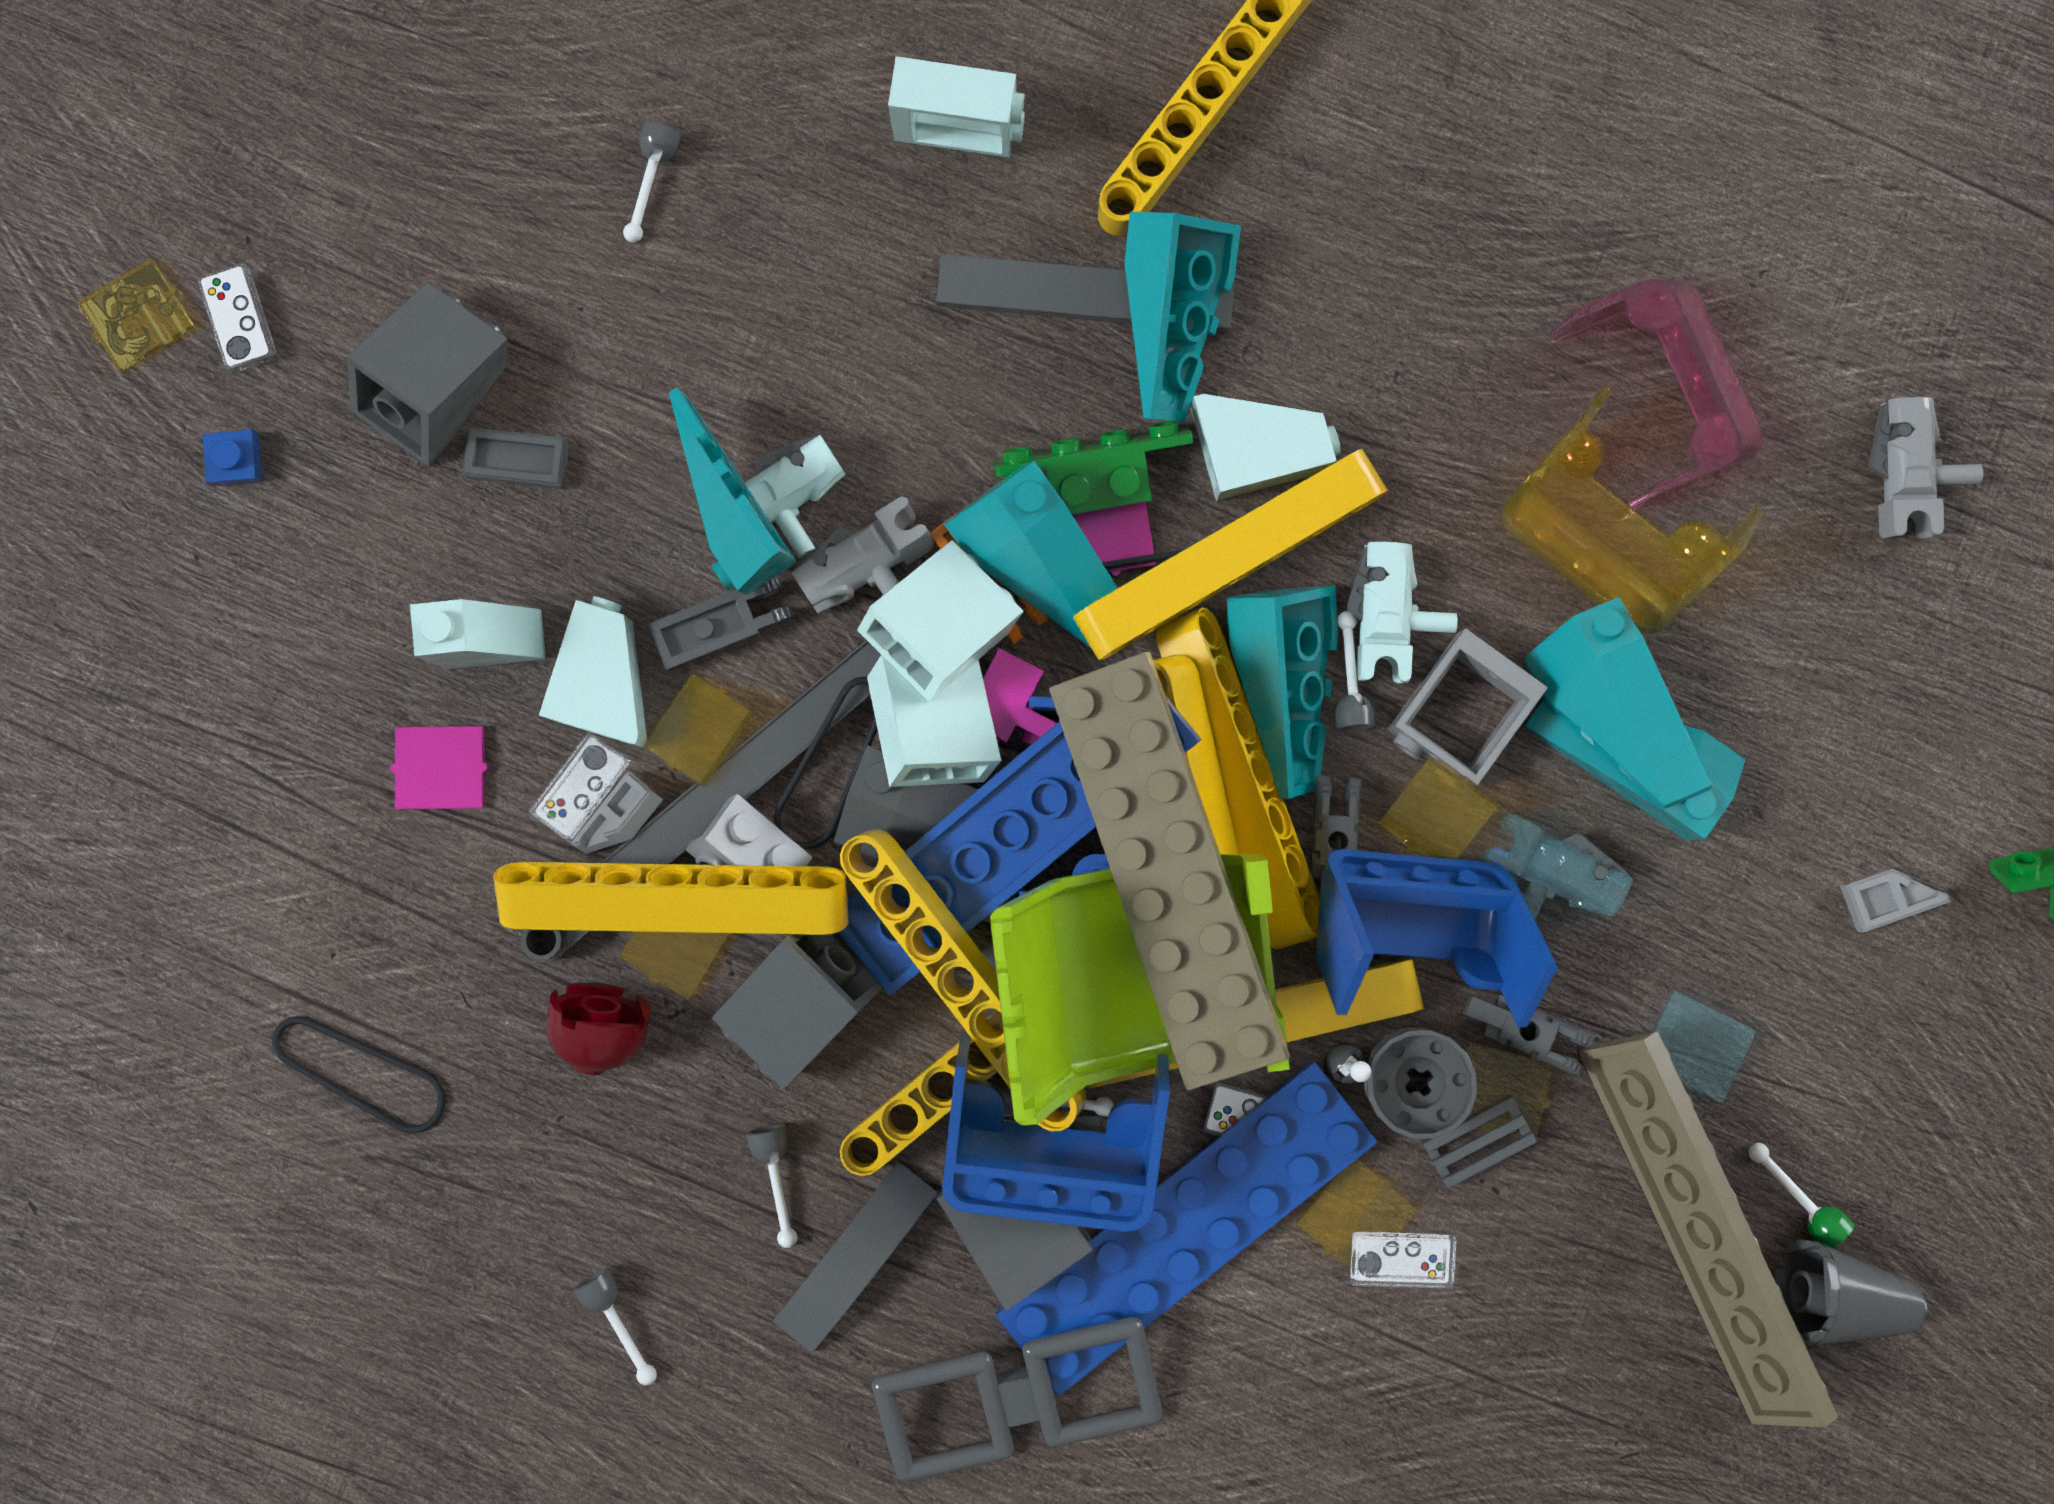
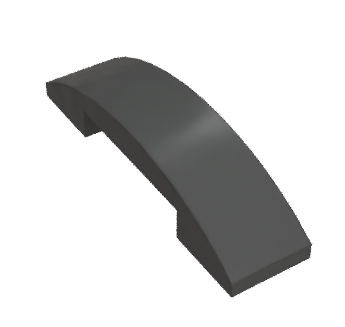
[772,1160,938,1353]

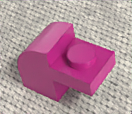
[983,648,1057,746]

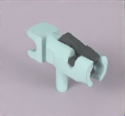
[745,435,846,559]
[1346,542,1457,684]

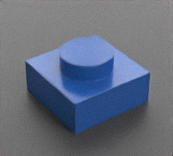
[203,429,262,486]

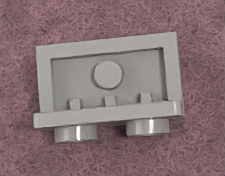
[686,794,812,866]

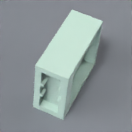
[888,56,1025,158]

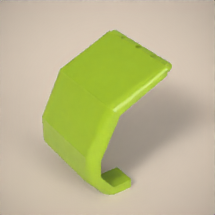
[990,854,1290,1125]

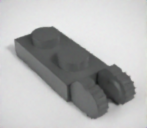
[648,577,796,672]

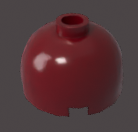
[546,982,651,1075]

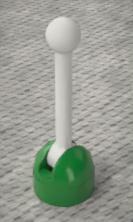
[1748,1143,1855,1248]

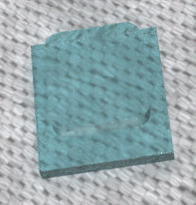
[1652,990,1757,1104]

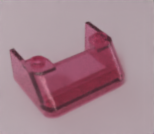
[1552,279,1764,511]

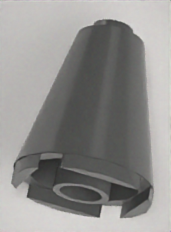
[1773,1240,1927,1346]

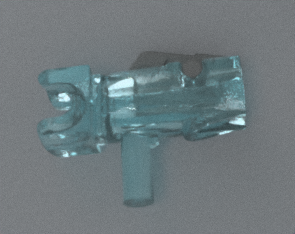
[1482,813,1633,920]

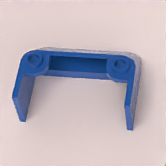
[1316,849,1558,1027]
[942,1030,1170,1232]

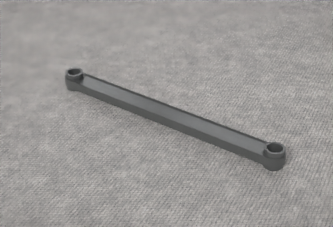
[521,640,881,963]

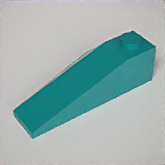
[1124,212,1241,422]
[669,387,797,595]
[944,461,1118,649]
[1227,585,1339,799]
[1523,597,1712,809]
[1523,698,1745,841]

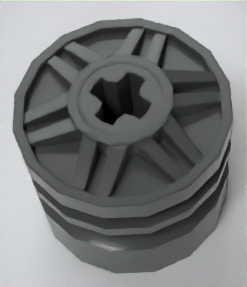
[1364,1027,1477,1139]

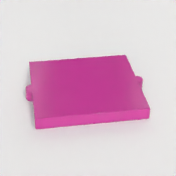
[1072,502,1156,577]
[390,726,490,810]

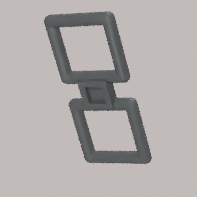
[872,1316,1163,1482]

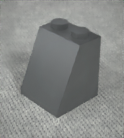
[347,282,508,467]
[712,932,883,1090]
[937,1179,1093,1311]

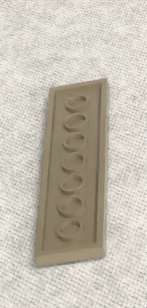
[1049,652,1290,1091]
[1579,1031,1839,1428]

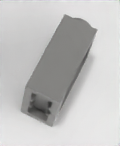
[1387,628,1548,789]

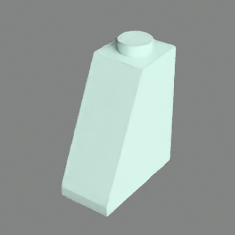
[1190,394,1341,501]
[539,596,647,748]
[410,599,546,670]

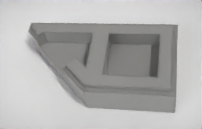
[571,771,663,854]
[1840,869,1951,933]

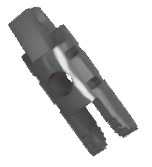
[1311,775,1361,897]
[1462,994,1596,1077]

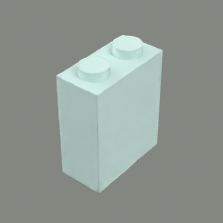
[857,540,1023,702]
[867,655,1001,787]

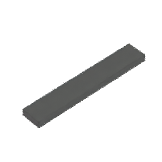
[936,254,1235,332]

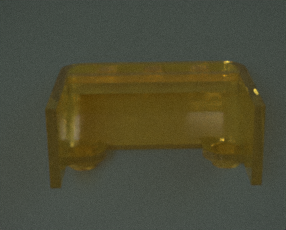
[1501,385,1765,634]

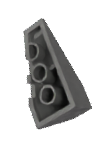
[834,745,978,859]

